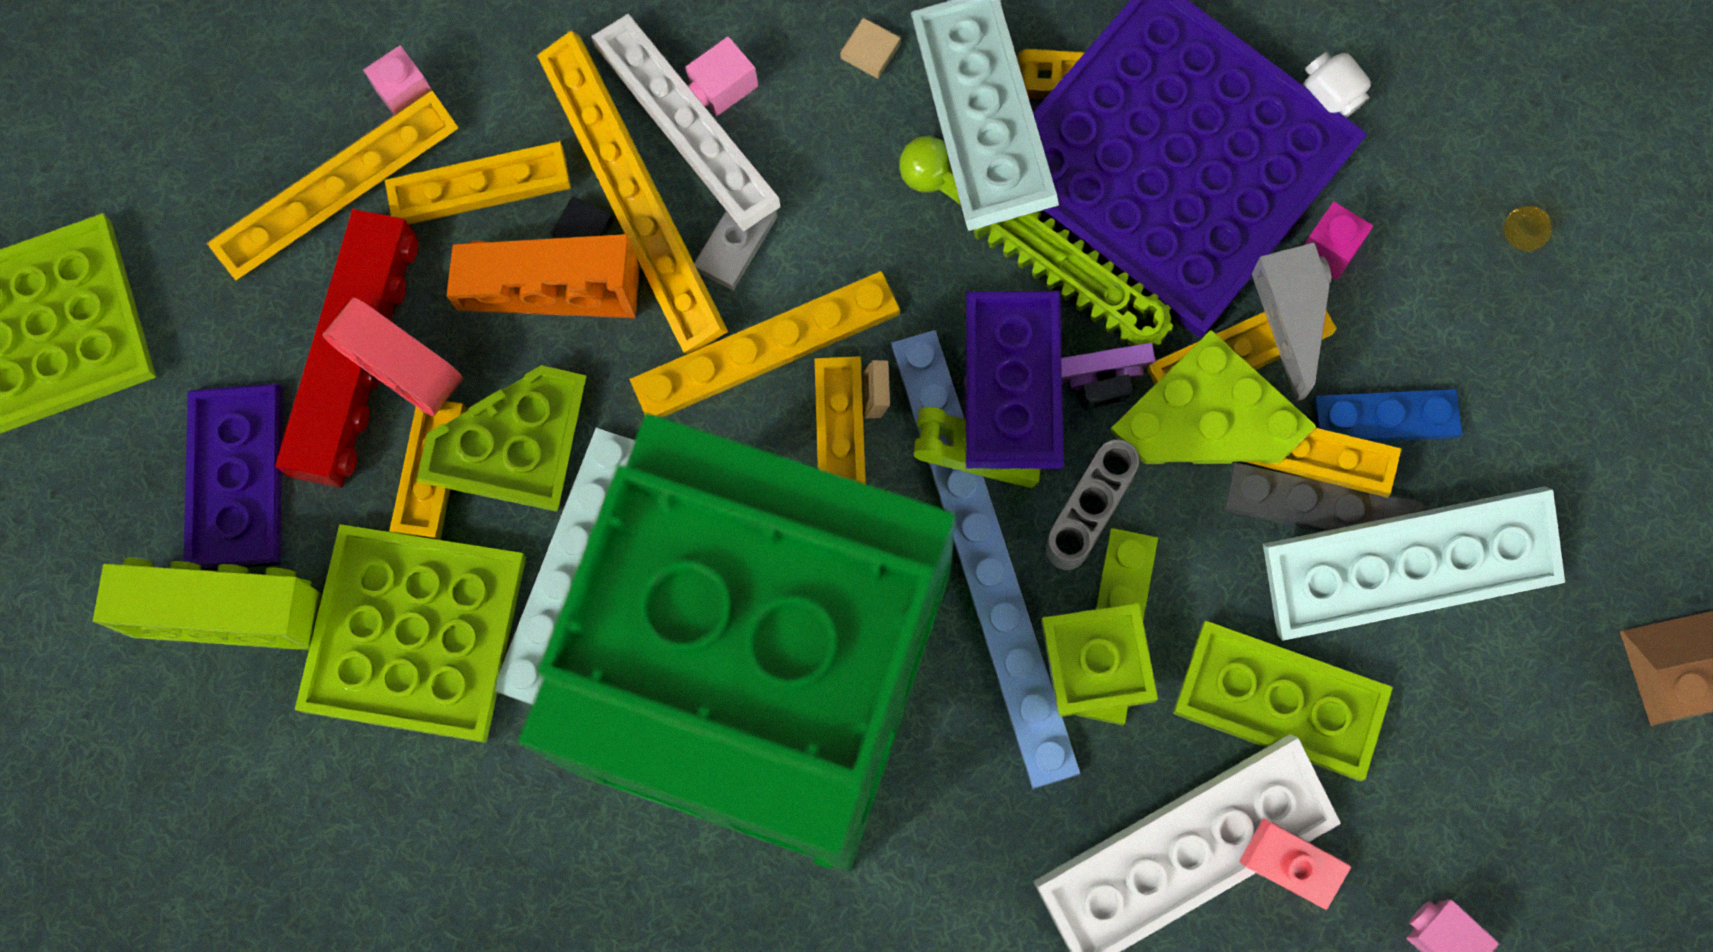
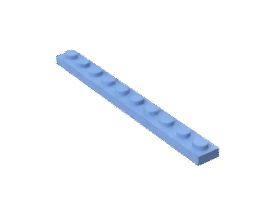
[891,330,1080,789]

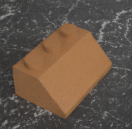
[1620,611,1713,726]

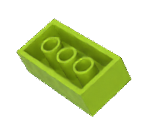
[93,558,322,650]

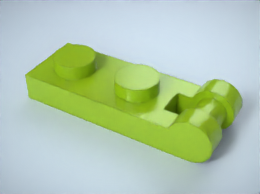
[914,407,1040,489]

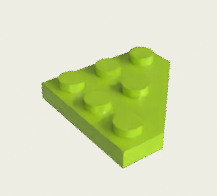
[1111,330,1316,464]
[417,365,587,512]

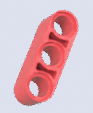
[323,298,463,416]

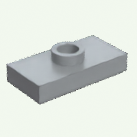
[694,210,778,291]

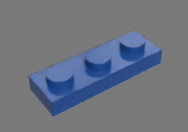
[1313,389,1462,442]

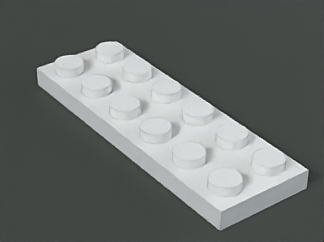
[1033,734,1341,952]

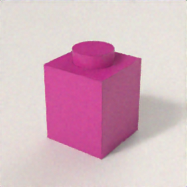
[1305,201,1373,280]

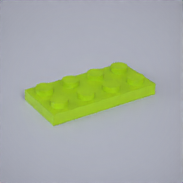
[1173,621,1393,782]

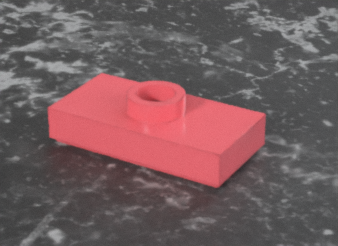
[1239,818,1351,910]

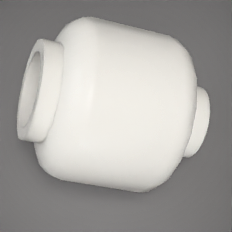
[1303,52,1371,117]

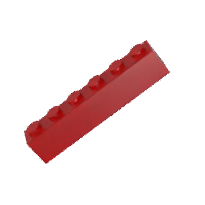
[275,209,418,488]

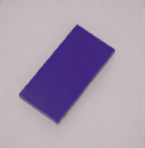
[966,291,1063,469]
[183,384,283,571]

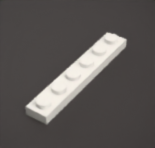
[592,14,780,231]

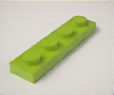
[1076,528,1158,726]

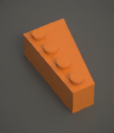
[447,234,640,318]

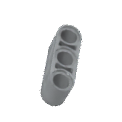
[1046,440,1139,570]

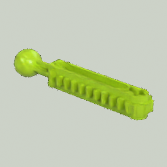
[899,136,1173,349]

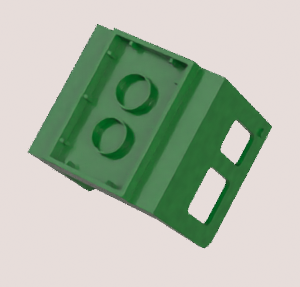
[517,413,955,872]

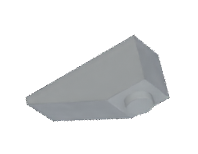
[1252,243,1331,401]

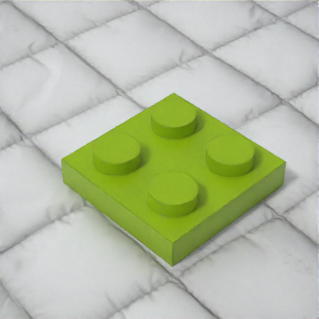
[1041,603,1158,717]

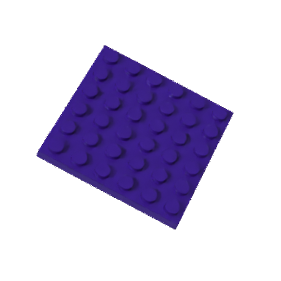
[1033,0,1367,339]

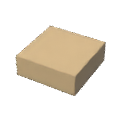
[841,18,901,79]
[862,360,890,419]

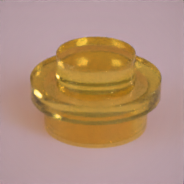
[1503,206,1552,251]

